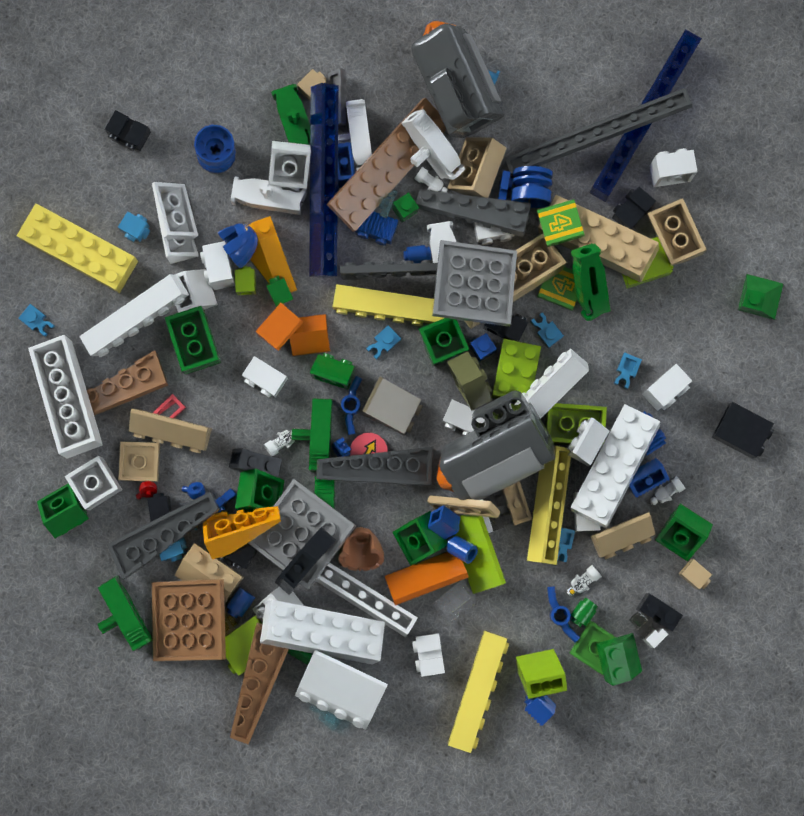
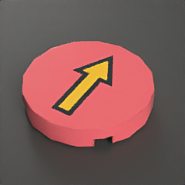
[350,433,388,456]

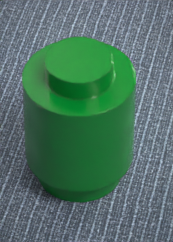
[571,597,598,628]

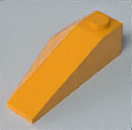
[249,216,297,292]
[203,506,281,560]

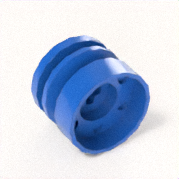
[194,124,236,173]
[511,166,553,208]

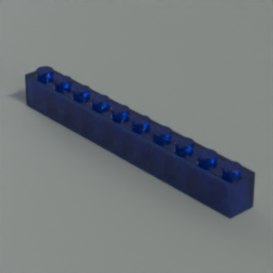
[590,29,702,202]
[309,83,339,278]

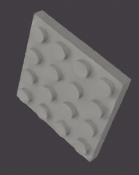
[432,240,517,326]
[248,479,356,589]

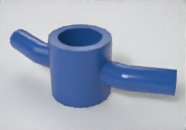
[341,376,363,435]
[547,586,580,642]

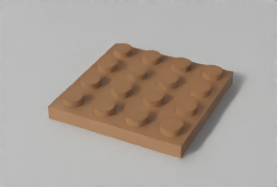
[152,579,226,661]

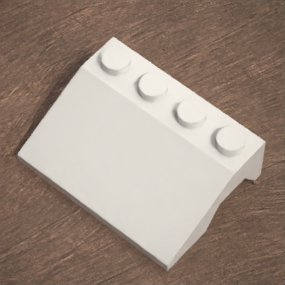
[295,650,388,730]

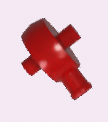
[136,481,157,500]

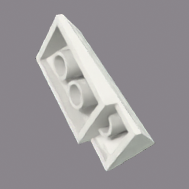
[152,182,199,264]

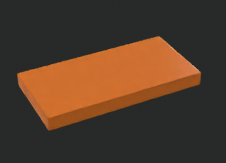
[385,552,469,605]

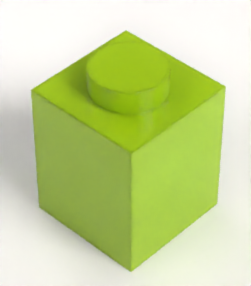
[235,266,256,295]

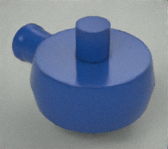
[182,482,206,499]

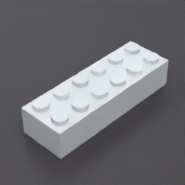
[28,335,103,459]
[570,404,660,529]
[260,600,385,665]

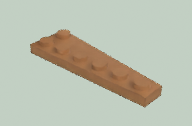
[87,351,168,416]
[230,623,289,744]

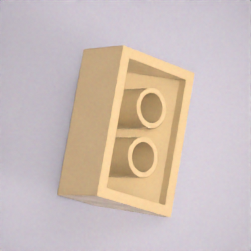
[447,137,506,198]
[647,198,707,265]
[590,512,655,560]
[175,543,244,605]

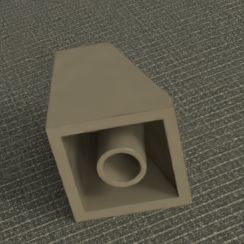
[362,377,423,435]

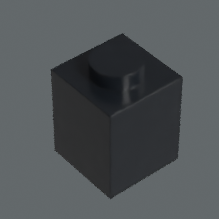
[147,493,171,522]

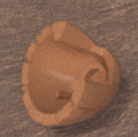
[339,527,384,571]

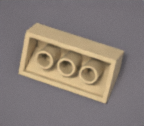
[129,409,212,453]

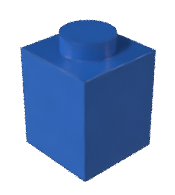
[469,333,497,362]
[428,505,461,540]

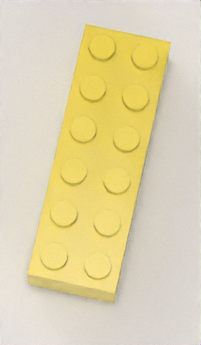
[17,203,138,294]

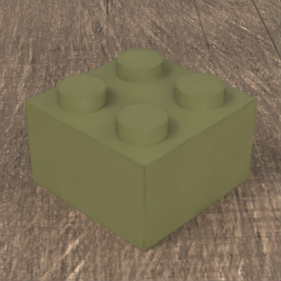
[447,352,492,411]

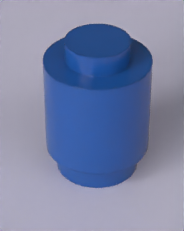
[403,245,431,263]

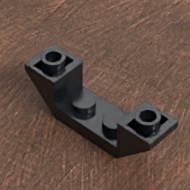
[275,527,336,595]

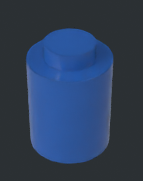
[447,536,478,564]
[226,587,255,618]

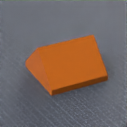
[255,303,303,351]
[289,314,330,356]

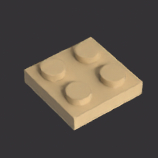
[118,442,160,482]

